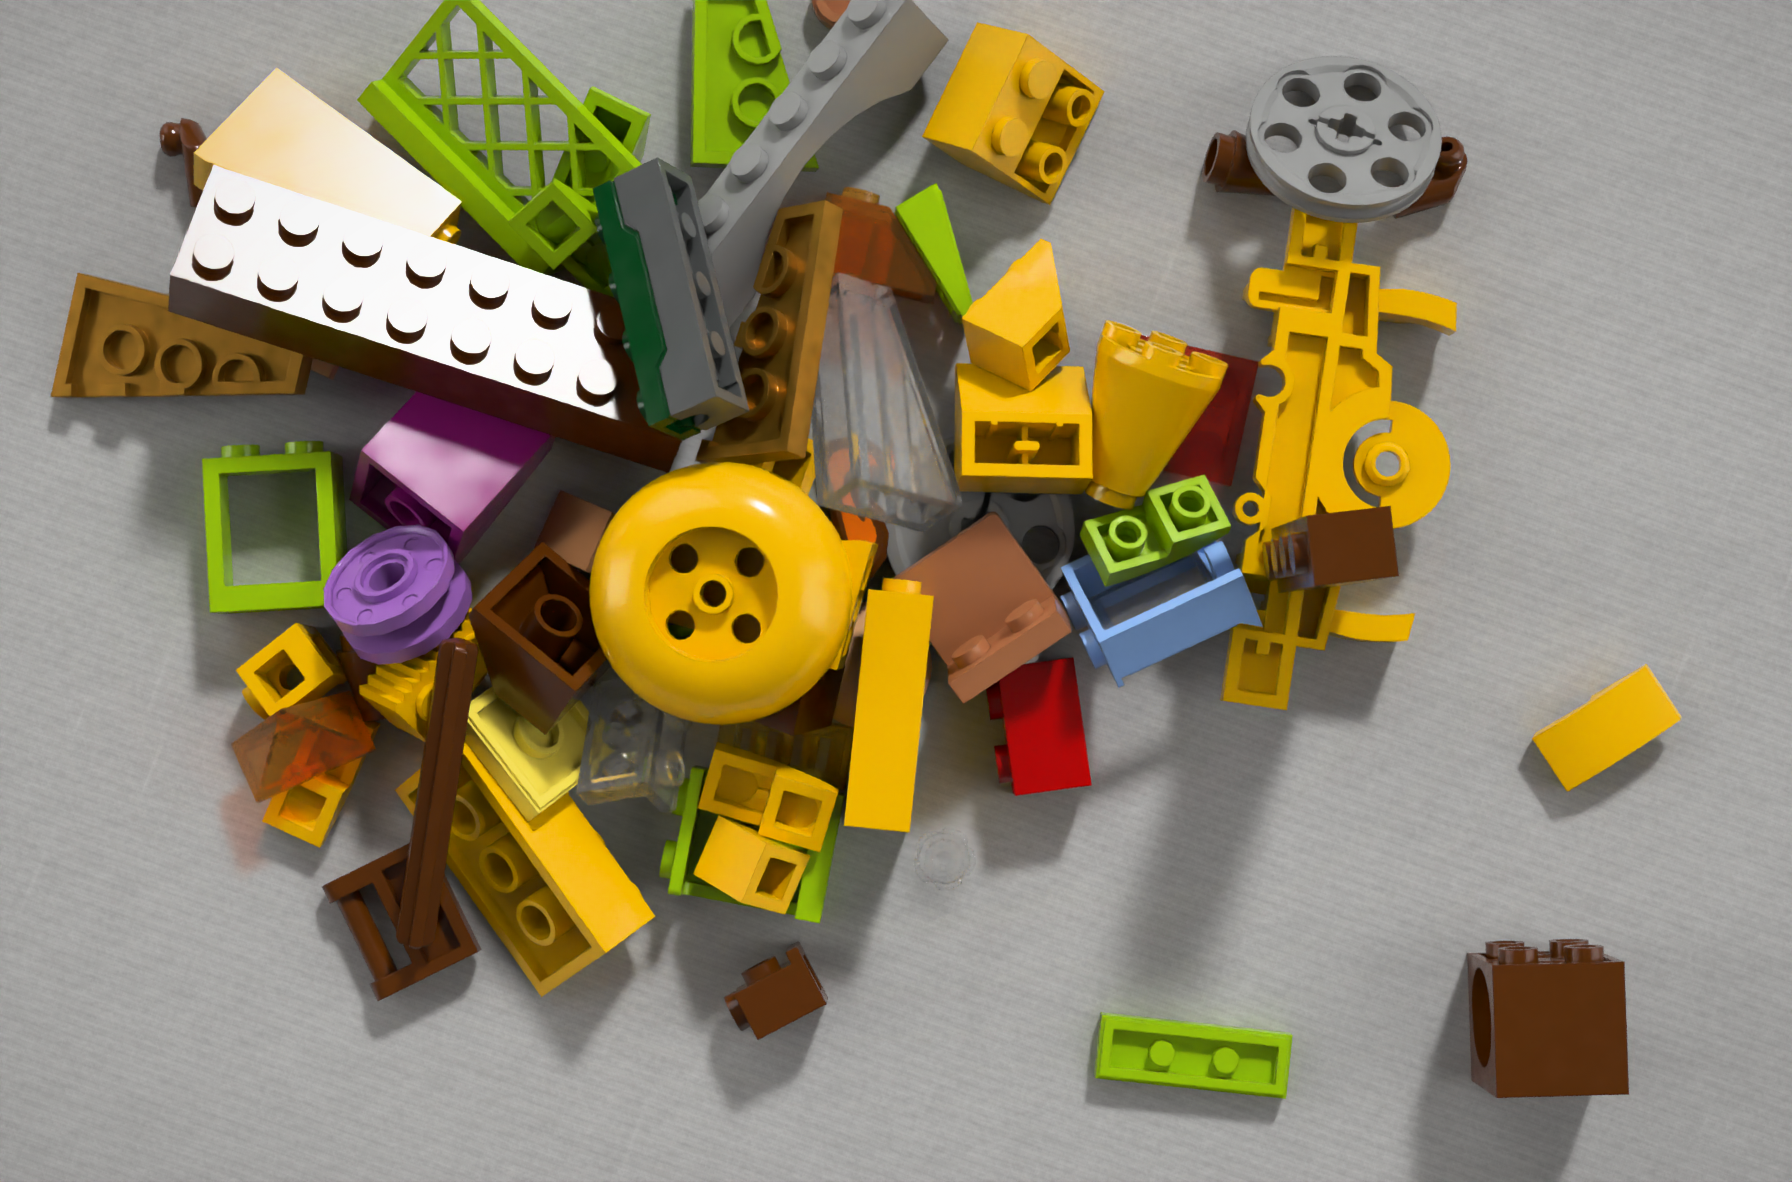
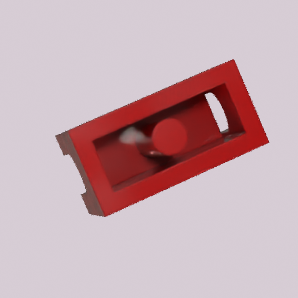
[986,657,1092,796]

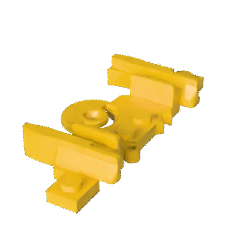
[1220,207,1457,710]

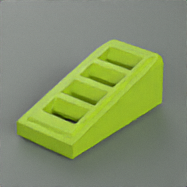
[893,183,973,324]

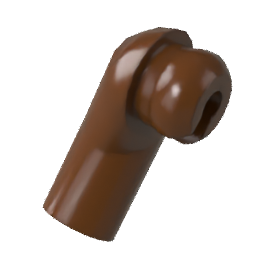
[159,118,207,207]
[1393,136,1468,219]

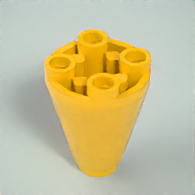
[1085,320,1228,510]

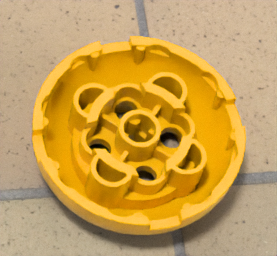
[589,462,852,725]

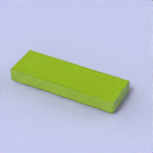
[1094,1012,1293,1099]

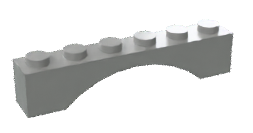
[698,0,949,328]

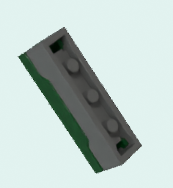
[592,157,750,440]

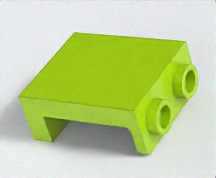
[659,765,845,924]

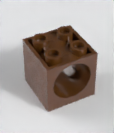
[1467,939,1629,1098]

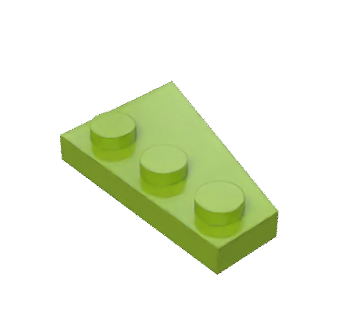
[690,0,819,172]

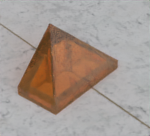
[231,691,377,803]

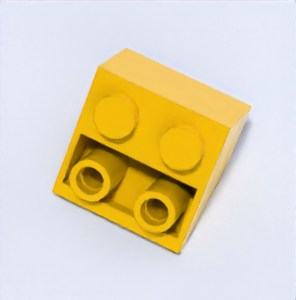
[922,22,1105,205]
[954,363,1093,494]

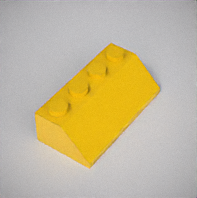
[395,741,655,997]

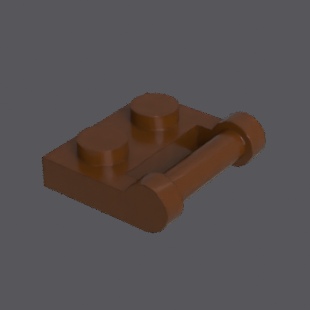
[322,843,482,1001]

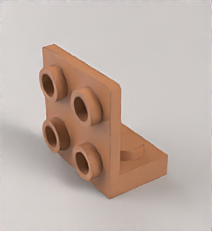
[893,512,1072,704]

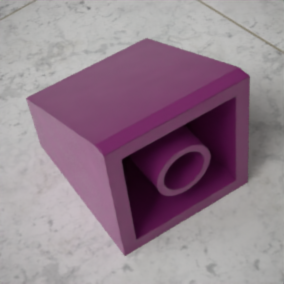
[349,391,556,564]

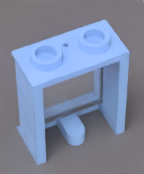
[1060,541,1263,688]

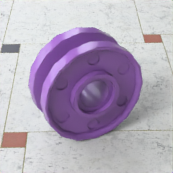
[324,525,472,665]

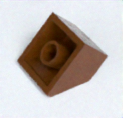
[468,542,611,735]

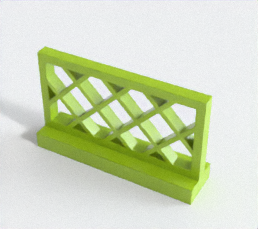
[357,0,642,276]

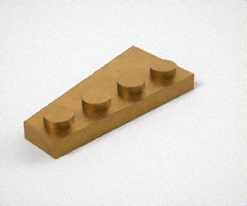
[695,200,843,464]

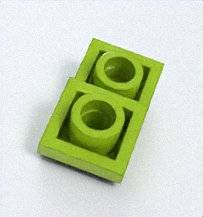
[1080,474,1231,587]

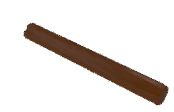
[396,638,479,949]

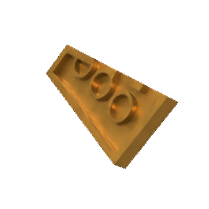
[50,273,313,398]

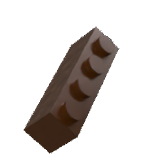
[1263,506,1399,593]

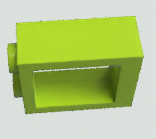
[202,441,347,614]

